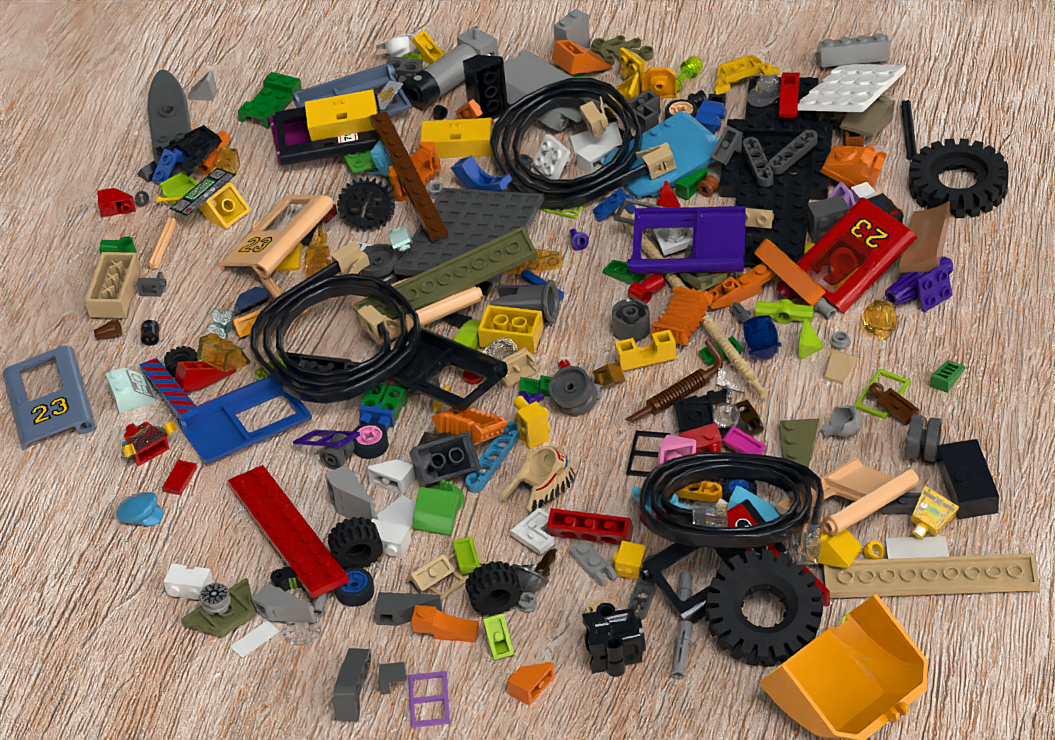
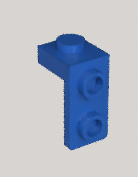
[152,148,189,184]
[593,188,636,222]

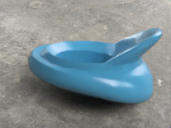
[116,492,164,526]

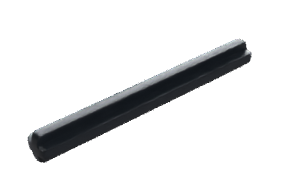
[901,100,917,160]

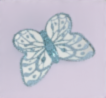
[206,308,235,346]

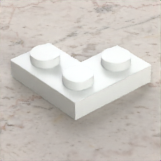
[511,508,555,555]

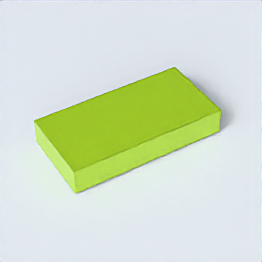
[452,537,480,575]

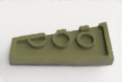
[780,418,819,467]

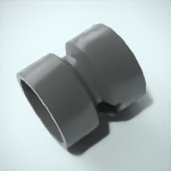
[319,433,355,470]

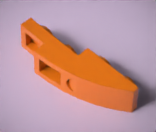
[707,262,775,309]

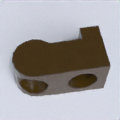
[731,399,764,436]

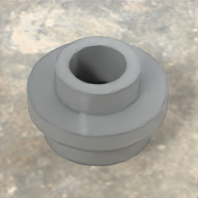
[831,331,850,349]

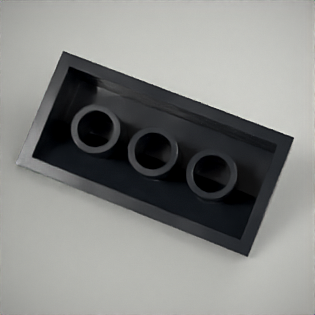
[463,54,508,120]

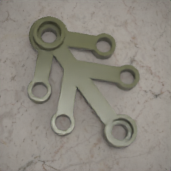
[591,35,654,65]

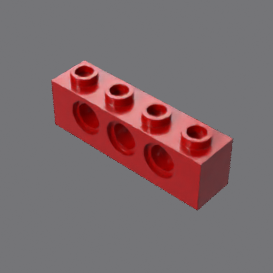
[547,508,634,545]

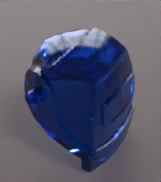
[743,315,782,360]

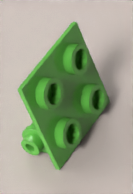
[343,150,376,174]

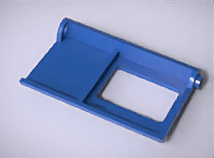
[176,376,312,464]

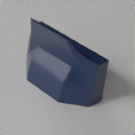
[233,287,271,316]

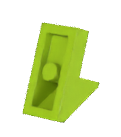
[482,613,514,660]

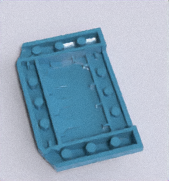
[602,112,719,200]

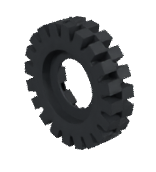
[909,138,1009,218]

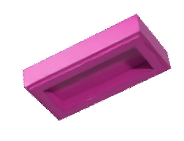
[722,426,767,455]

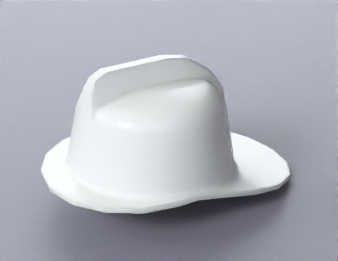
[376,34,412,58]

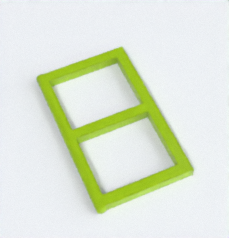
[853,369,911,419]

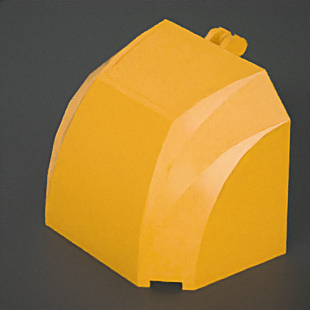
[759,594,928,740]

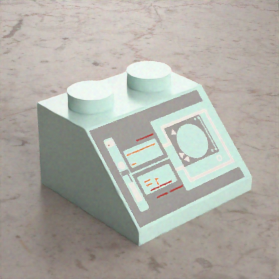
[106,368,156,413]

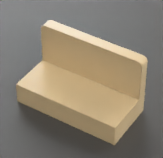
[405,553,455,593]

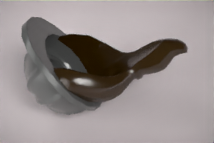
[511,548,557,593]

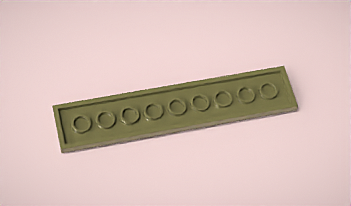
[354,226,538,334]

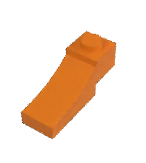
[411,605,480,642]

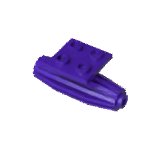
[885,256,954,312]

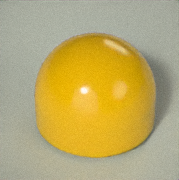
[863,540,885,560]

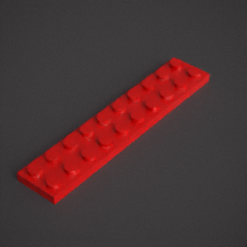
[228,465,349,599]

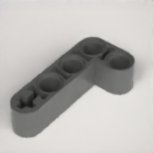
[334,648,372,721]

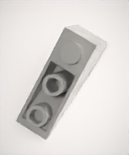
[251,584,316,623]

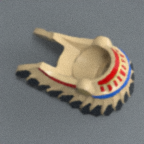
[500,446,575,512]

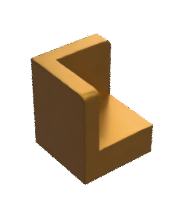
[593,363,625,389]

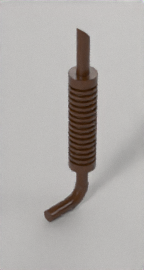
[625,338,724,422]

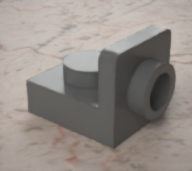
[137,272,167,297]

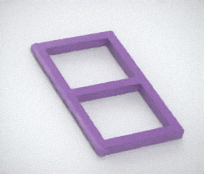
[408,671,450,728]

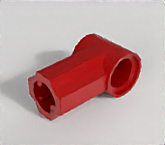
[628,273,666,304]

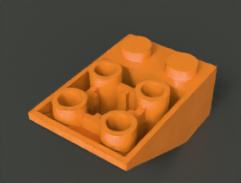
[552,39,612,75]

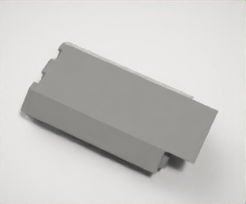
[504,50,605,132]

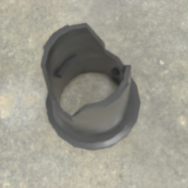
[489,280,559,323]

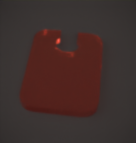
[810,232,871,285]

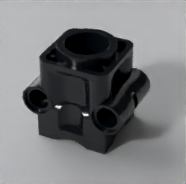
[582,603,646,677]

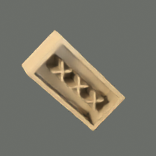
[85,252,141,318]

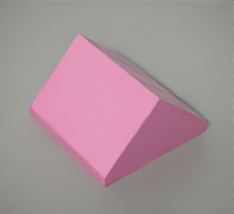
[658,434,696,466]

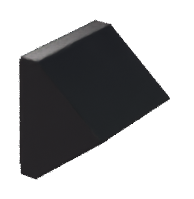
[137,160,157,182]

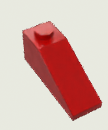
[175,361,237,392]

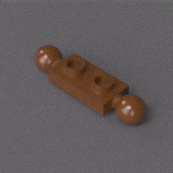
[868,382,928,429]

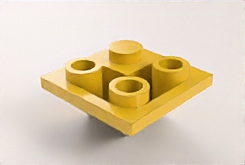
[620,47,648,92]

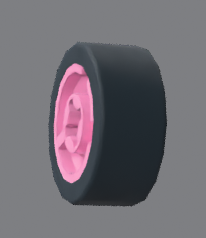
[353,422,389,459]

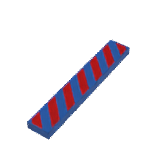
[139,357,199,421]

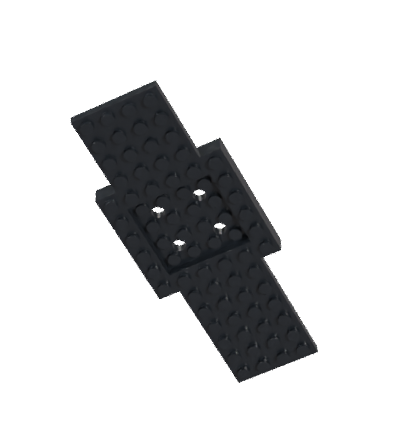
[719,76,833,265]

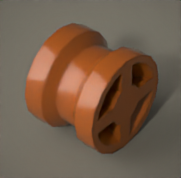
[697,175,720,197]

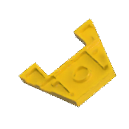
[715,54,780,95]

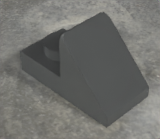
[710,125,742,165]

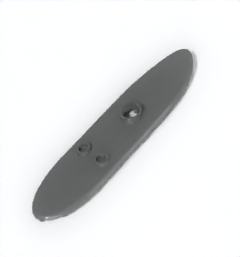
[147,69,192,178]

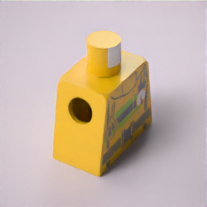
[911,486,959,539]

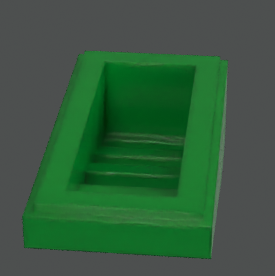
[675,167,708,201]
[603,260,645,285]
[930,360,965,393]

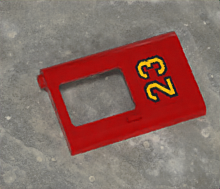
[796,197,917,314]

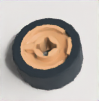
[665,99,698,120]

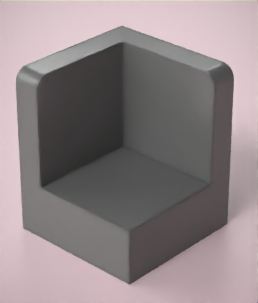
[379,662,407,694]

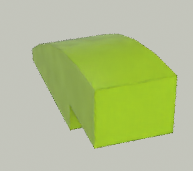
[454,319,481,350]

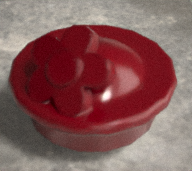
[776,280,798,300]

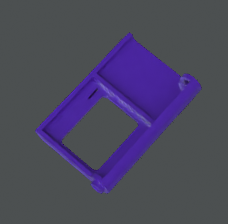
[627,206,746,274]

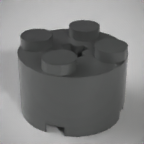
[612,299,650,343]

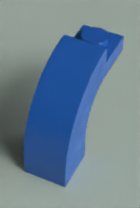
[451,156,513,191]

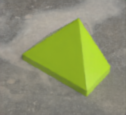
[799,319,824,359]

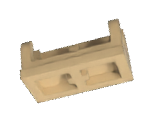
[500,347,539,389]

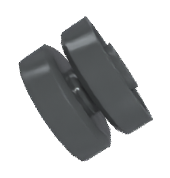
[360,244,402,285]
[549,366,598,416]
[907,415,942,462]

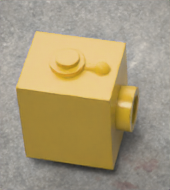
[613,541,646,580]

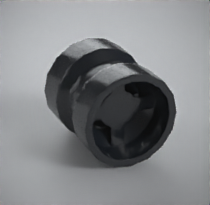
[140,320,160,346]

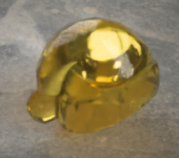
[862,300,897,339]

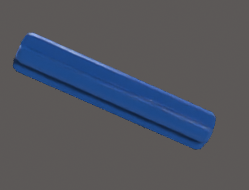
[521,269,564,301]

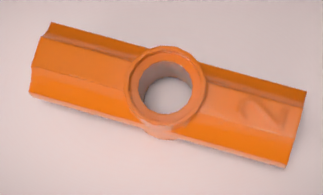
[197,130,231,174]

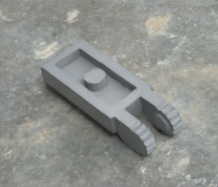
[569,540,617,586]

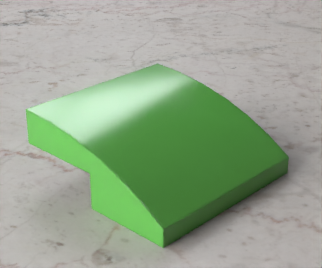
[412,487,459,536]

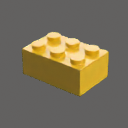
[478,305,544,353]

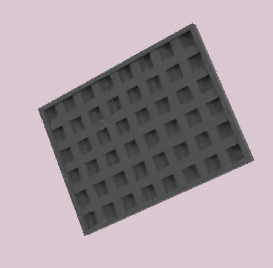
[393,188,544,282]

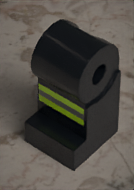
[270,567,306,592]

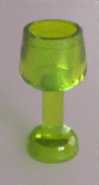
[676,56,703,93]

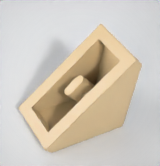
[825,350,858,385]

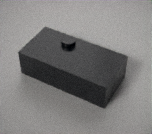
[937,439,999,520]

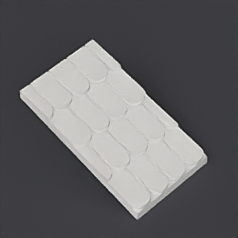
[798,64,906,112]

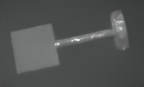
[712,368,746,427]

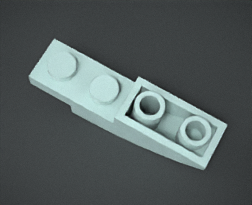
[389,224,413,252]

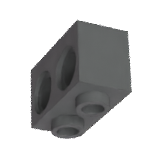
[387,57,423,82]

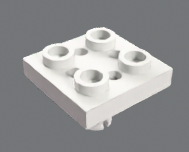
[532,134,571,179]
[653,228,693,256]

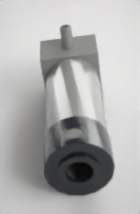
[402,26,498,109]

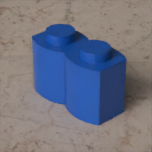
[695,100,727,134]

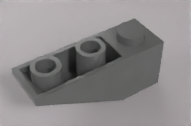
[375,592,442,626]

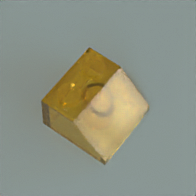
[197,333,250,372]

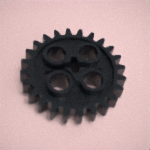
[337,177,395,232]

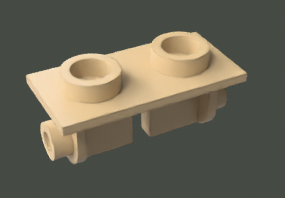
[746,208,774,228]

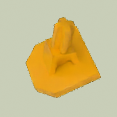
[642,67,677,98]

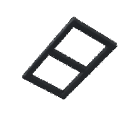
[626,430,670,477]

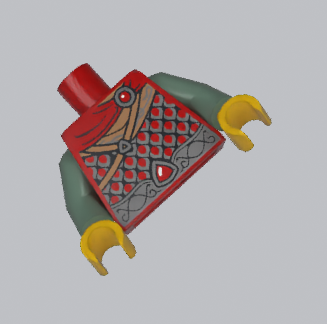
[122,421,178,467]

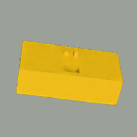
[305,89,378,141]
[421,118,492,158]

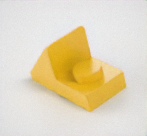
[411,29,445,64]

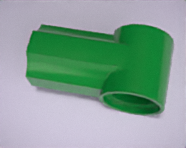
[99,236,137,254]

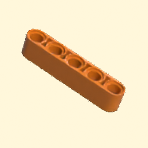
[754,238,826,306]

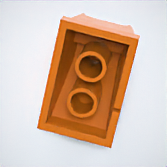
[820,145,887,188]

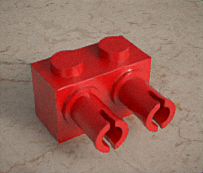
[678,423,723,453]

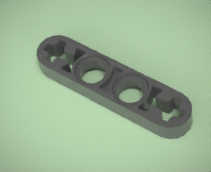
[769,130,817,174]
[743,137,773,187]
[628,554,663,621]

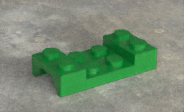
[238,72,302,129]

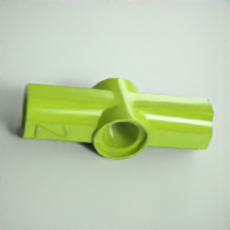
[755,299,814,324]

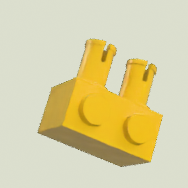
[513,396,550,450]

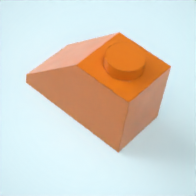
[507,662,555,706]

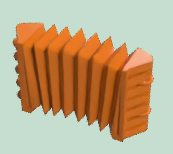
[388,141,441,202]
[651,286,713,345]
[432,406,508,444]

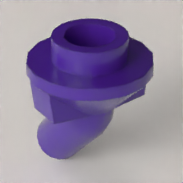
[570,228,589,250]
[518,391,545,404]

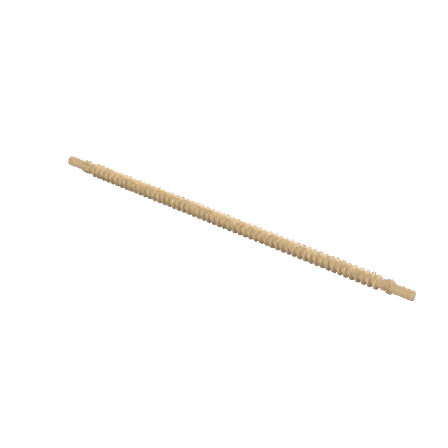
[603,192,768,398]

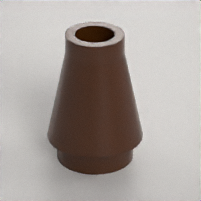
[94,319,123,340]

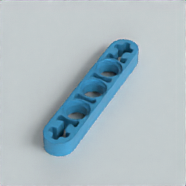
[465,422,519,493]

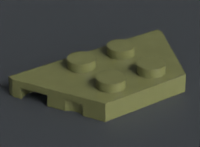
[676,272,727,291]
[181,578,256,637]

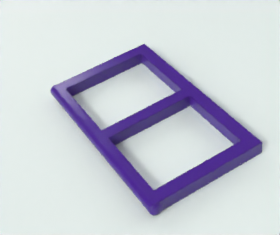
[293,429,360,447]

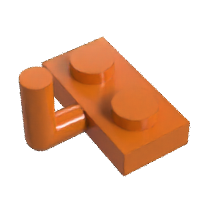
[455,99,494,124]

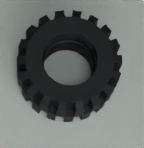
[328,517,383,570]
[465,561,522,616]

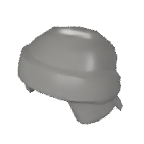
[821,405,862,437]

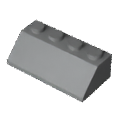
[817,34,890,67]

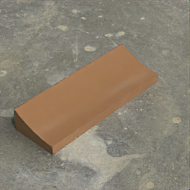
[899,201,951,272]

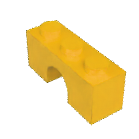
[615,330,676,371]

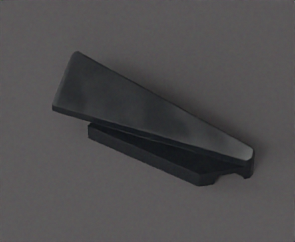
[285,352,361,372]

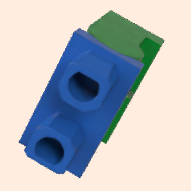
[359,384,408,430]

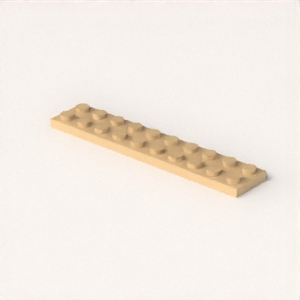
[823,553,1039,598]

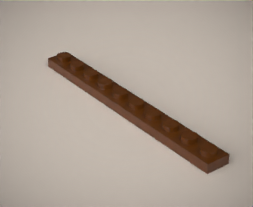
[370,112,448,242]

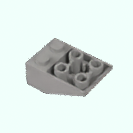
[325,465,378,520]

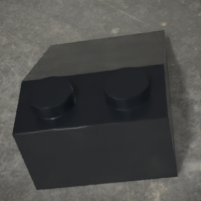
[409,431,481,488]

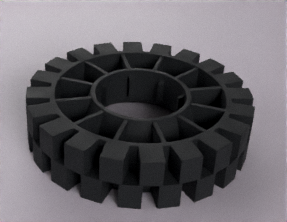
[705,549,823,667]

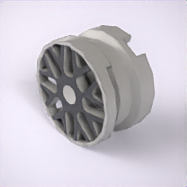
[200,583,231,615]

